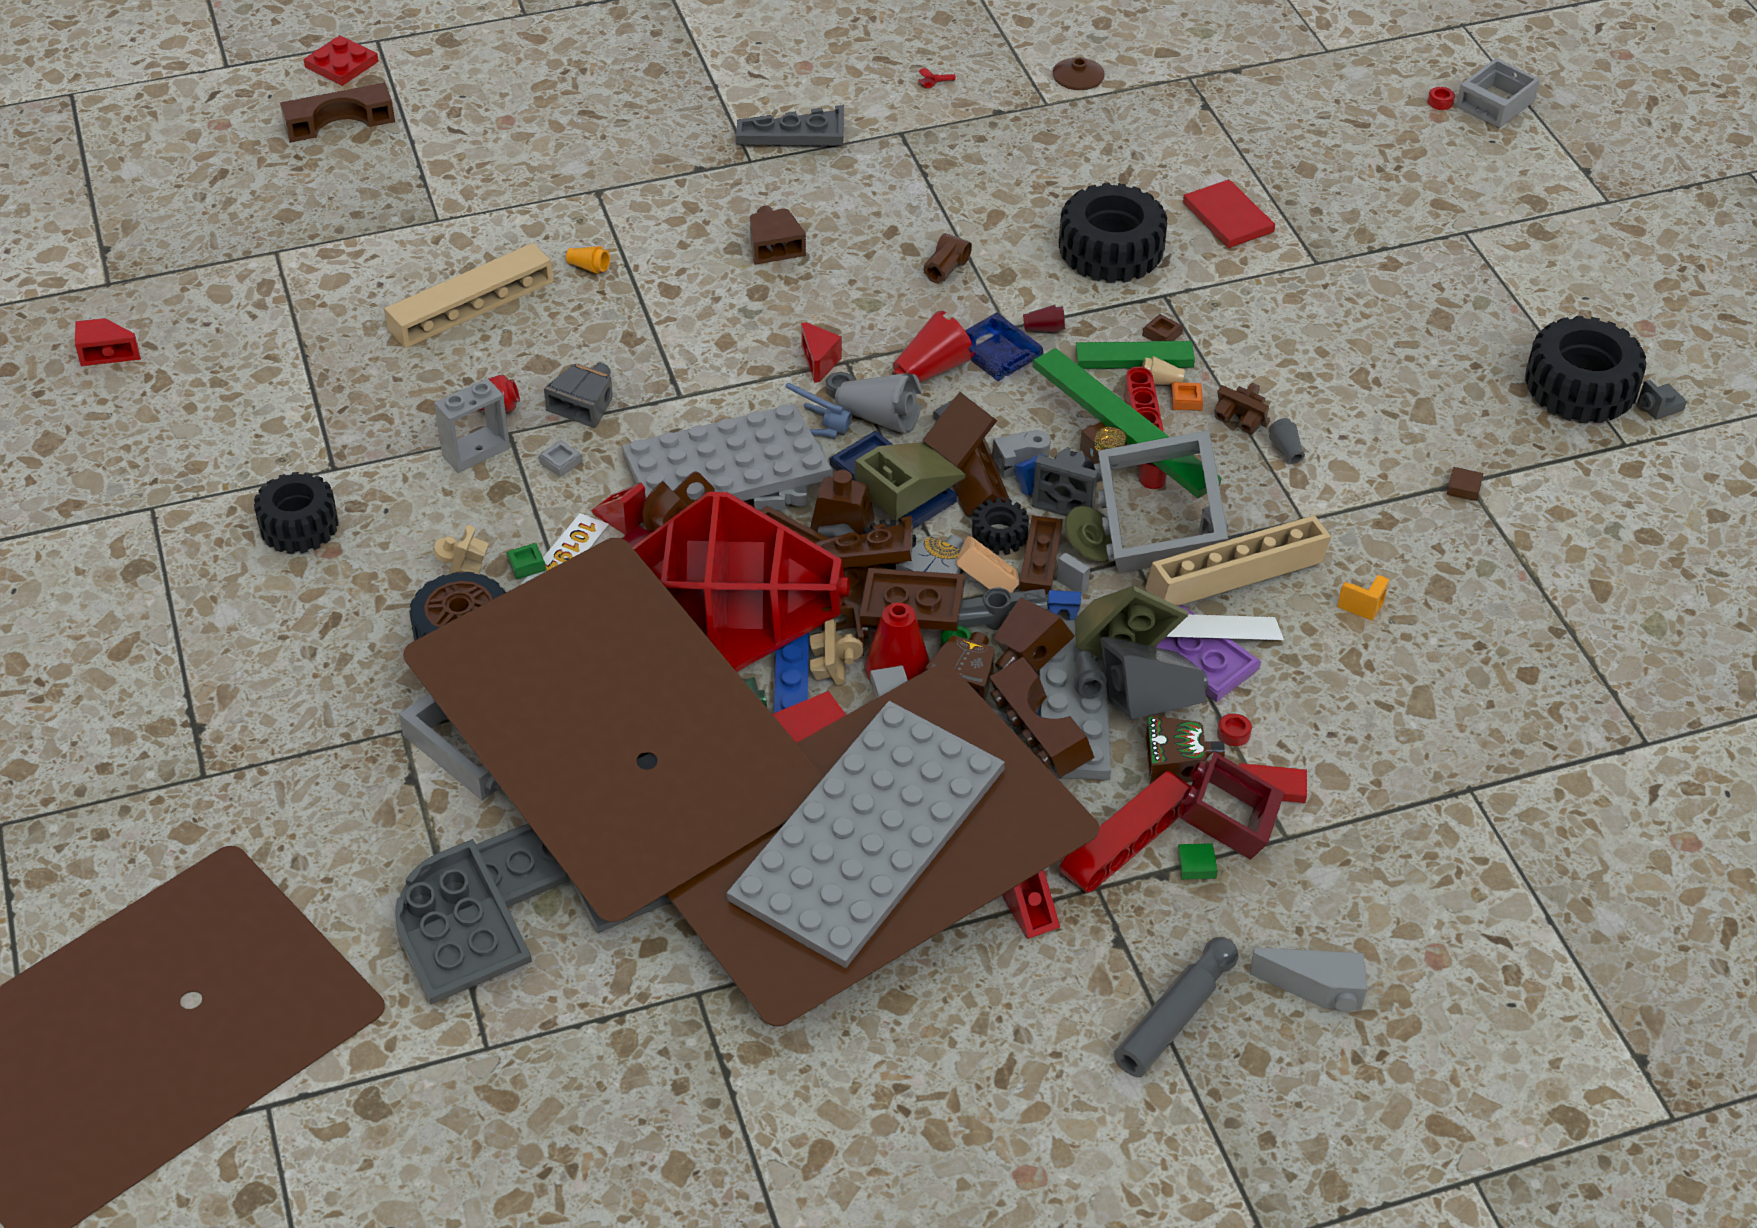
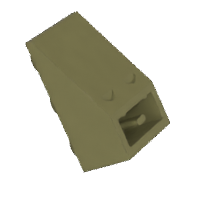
[855,442,966,520]

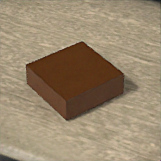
[1142,314,1183,341]
[1447,466,1484,501]

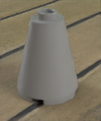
[835,373,921,433]

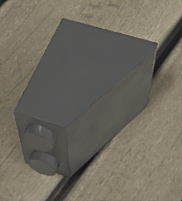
[1101,637,1209,720]

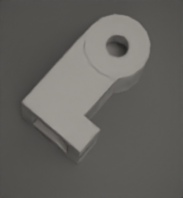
[992,430,1051,479]

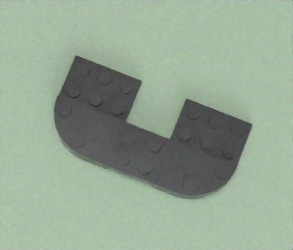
[395,823,672,1005]

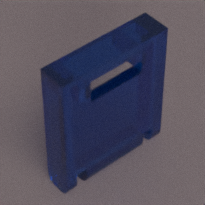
[965,312,1044,381]

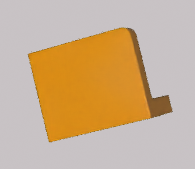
[1337,575,1390,621]

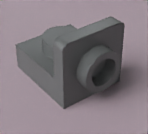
[1638,380,1687,420]

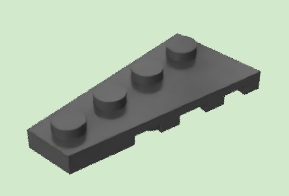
[736,105,844,146]

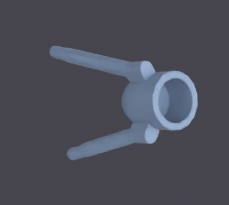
[785,383,852,439]

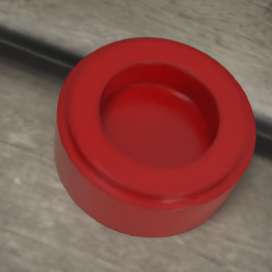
[1427,87,1455,110]
[1217,713,1252,746]

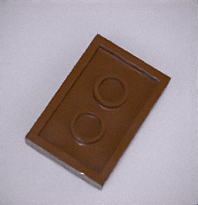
[859,568,965,631]

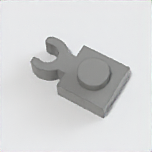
[754,485,808,511]

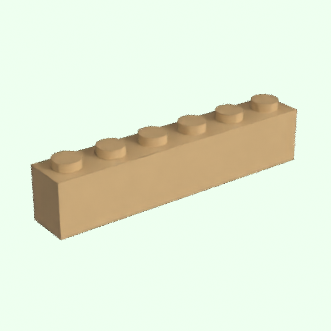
[384,243,553,349]
[1145,515,1331,606]

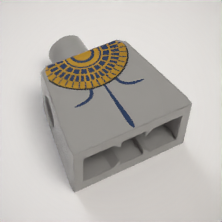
[896,535,965,574]

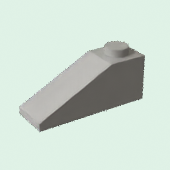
[1250,947,1367,1011]

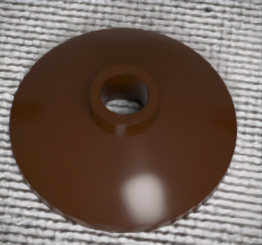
[1053,57,1105,90]

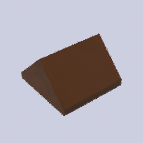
[923,392,997,469]

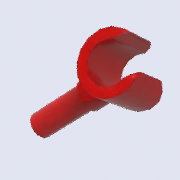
[918,68,956,89]

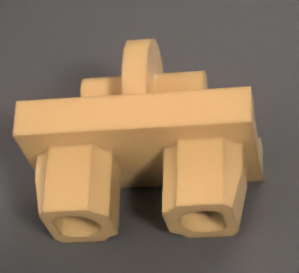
[433,524,489,574]
[810,619,863,686]

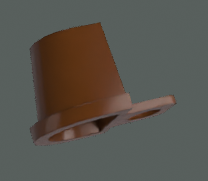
[642,471,715,532]

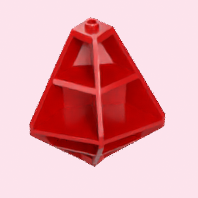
[632,492,850,672]

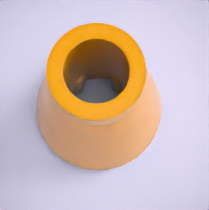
[566,246,610,274]

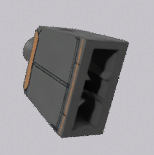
[544,362,613,428]

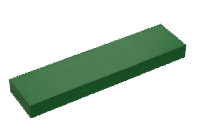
[1075,341,1195,369]

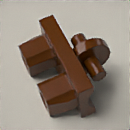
[1214,383,1270,435]

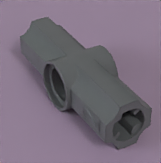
[958,587,1048,630]

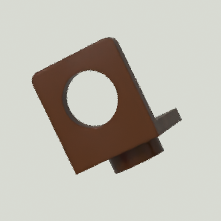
[821,604,869,656]

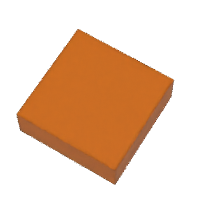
[1171,382,1203,411]

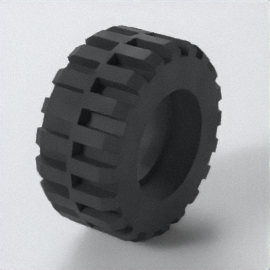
[1059,183,1168,283]
[1525,316,1647,423]

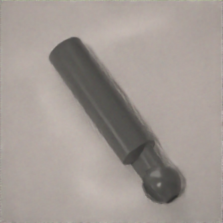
[1114,937,1239,1077]

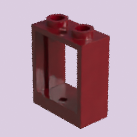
[1180,752,1284,860]

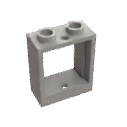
[1456,58,1540,128]
[434,378,510,473]

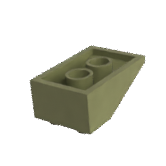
[1075,586,1188,659]

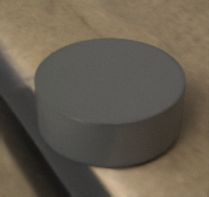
[826,372,855,399]

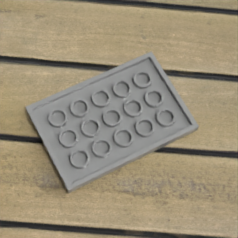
[622,404,833,501]

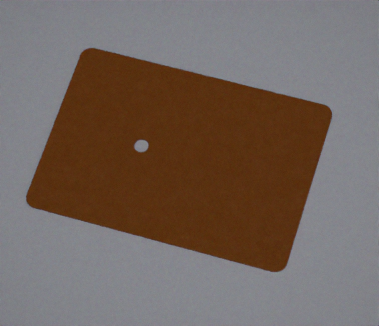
[403,538,824,922]
[666,665,1099,1026]
[0,846,385,1228]

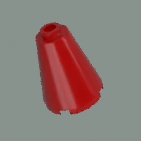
[892,311,975,383]
[865,603,930,681]

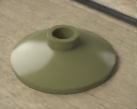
[1065,506,1112,562]

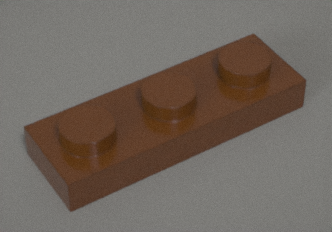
[1019,515,1063,594]

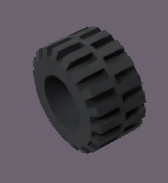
[254,472,339,554]

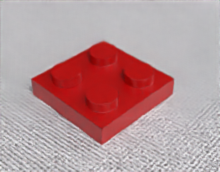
[303,35,379,86]

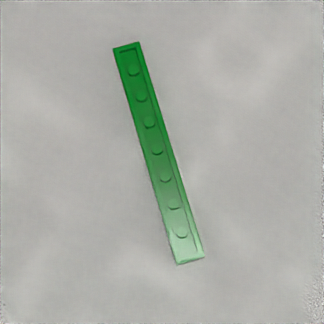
[1033,348,1221,499]

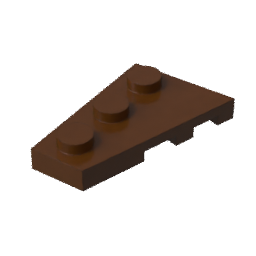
[816,515,913,568]

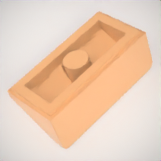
[956,536,1019,593]

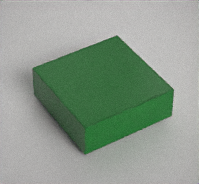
[506,543,547,580]
[1177,843,1218,880]

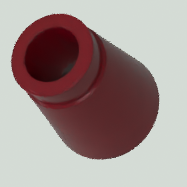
[1023,304,1066,333]

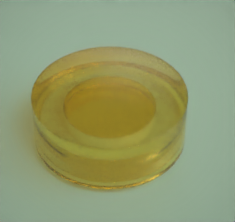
[1095,427,1126,451]

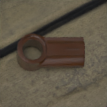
[924,233,972,284]

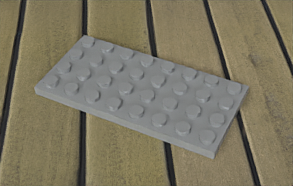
[727,701,1005,968]

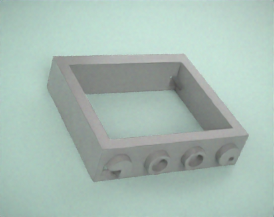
[1094,430,1229,573]
[399,693,501,801]

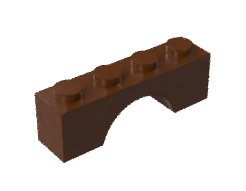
[280,82,395,143]
[989,657,1095,778]

